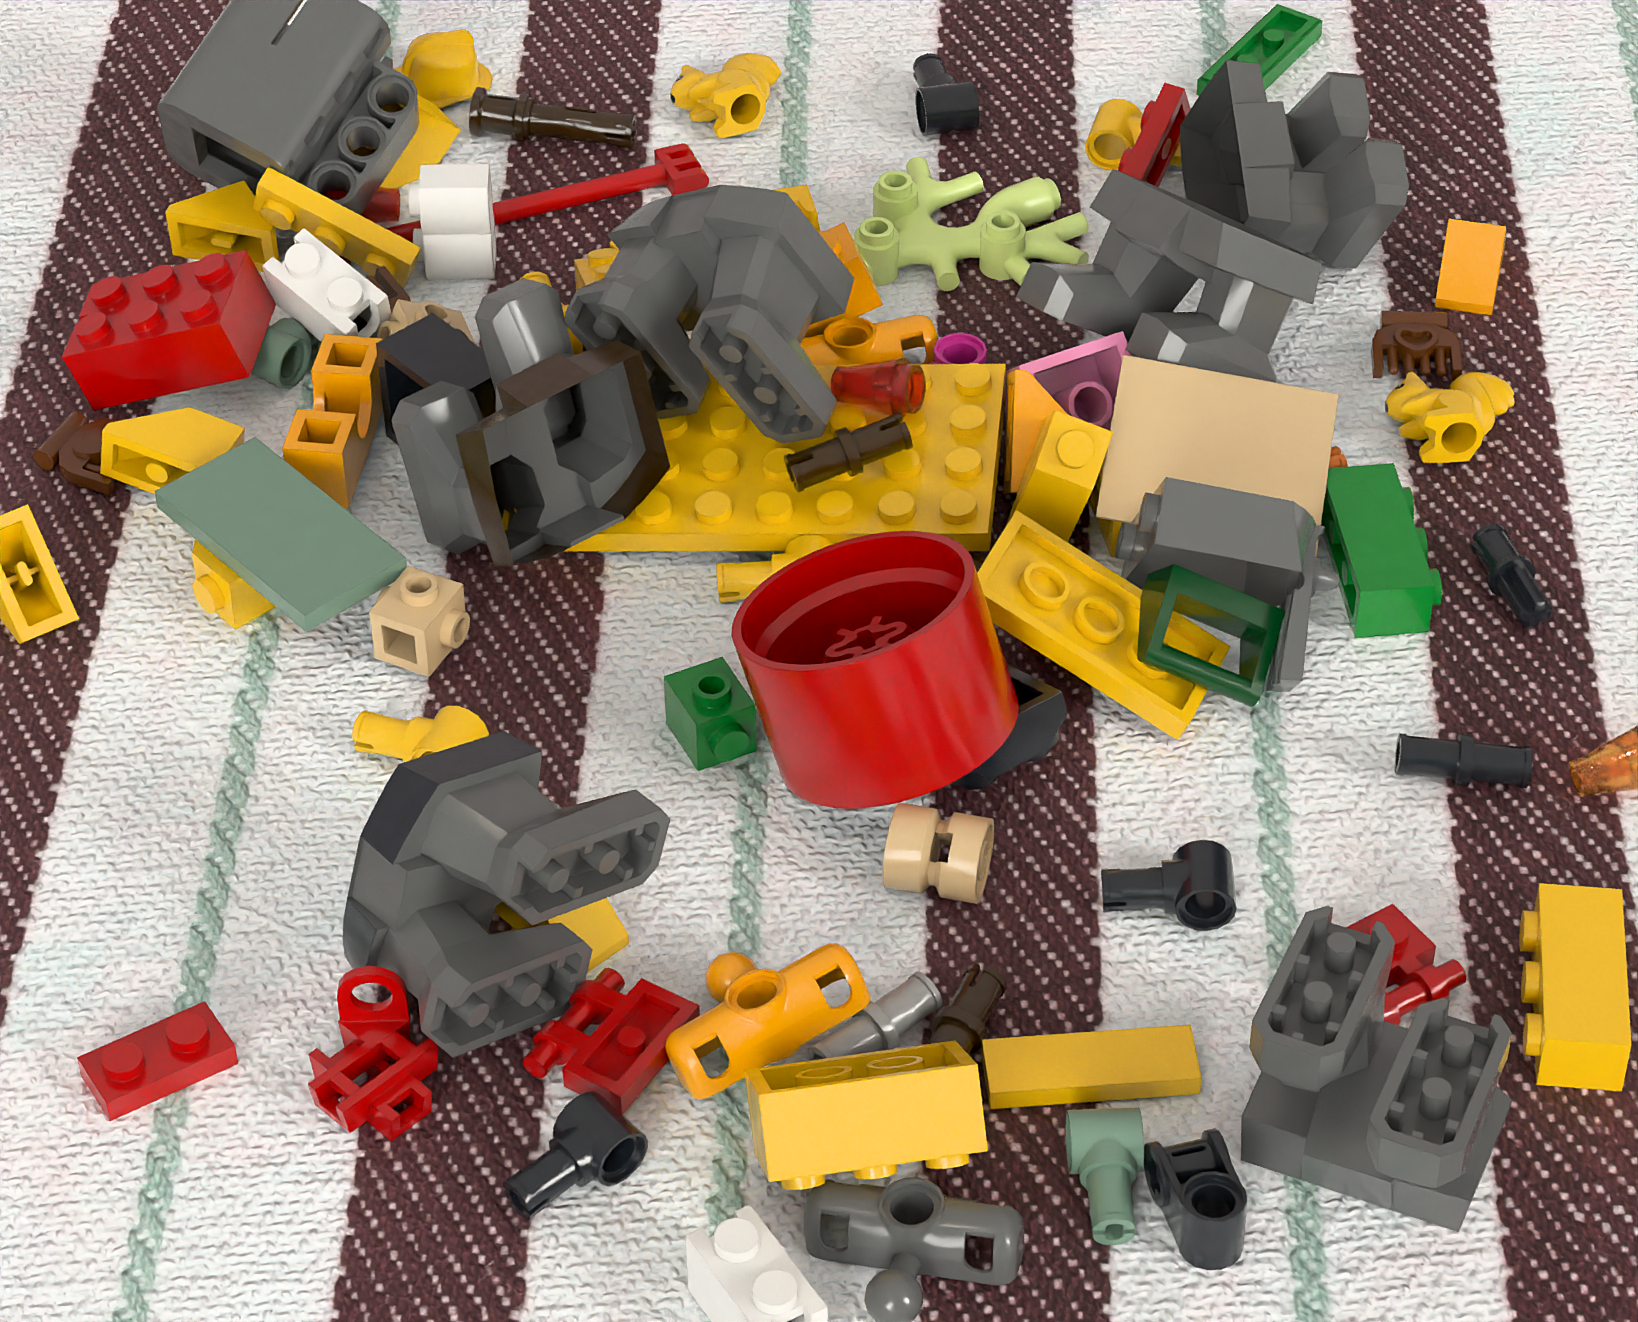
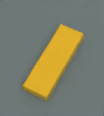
[981,1025,1202,1109]

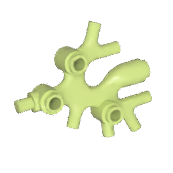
[854,157,1089,291]

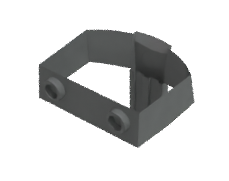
[1115,477,1339,692]

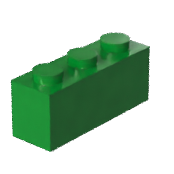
[1321,463,1442,638]

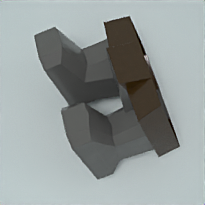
[391,278,670,568]

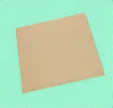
[1096,355,1339,557]

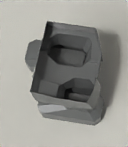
[1180,60,1409,269]
[1016,169,1322,383]
[564,185,854,443]
[1241,906,1512,1232]

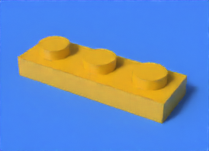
[253,167,421,289]

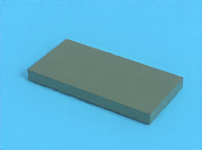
[155,437,407,632]

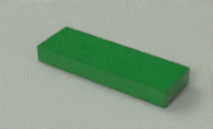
[1196,4,1323,96]

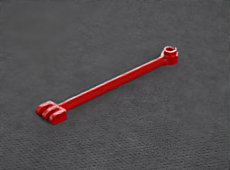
[339,143,709,265]

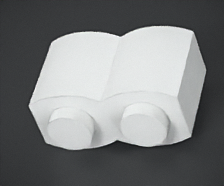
[408,164,497,280]

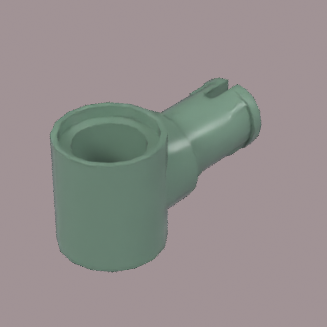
[251,317,320,389]
[1065,1108,1144,1245]

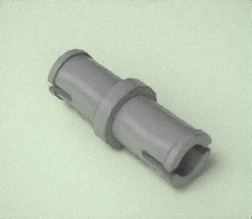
[808,971,943,1061]

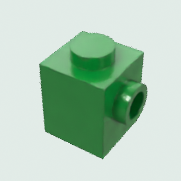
[664,657,757,771]

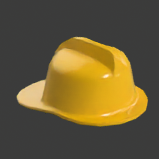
[394,29,493,109]

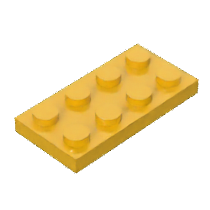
[977,510,1231,740]

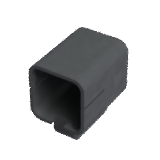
[157,0,419,215]

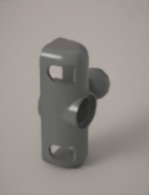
[804,1177,1025,1322]

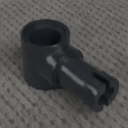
[913,53,980,136]
[1101,840,1237,931]
[503,1091,648,1220]

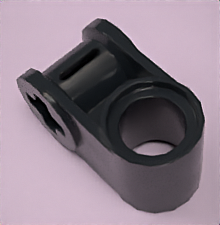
[1144,1128,1247,1270]

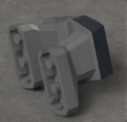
[342,731,670,1058]

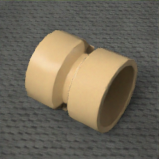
[883,802,994,904]

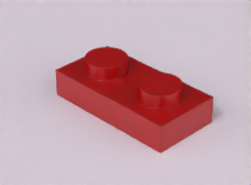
[1118,83,1191,187]
[77,1001,238,1121]

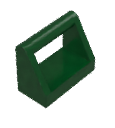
[1137,564,1285,707]

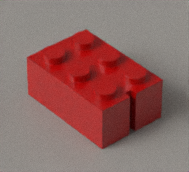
[62,250,276,410]

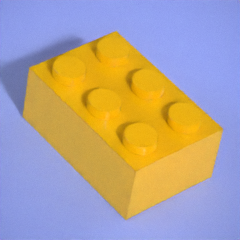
[744,1040,988,1190]

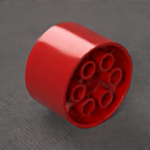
[731,531,1019,809]

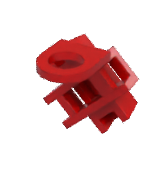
[308,966,438,1142]

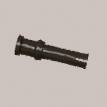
[469,87,637,149]

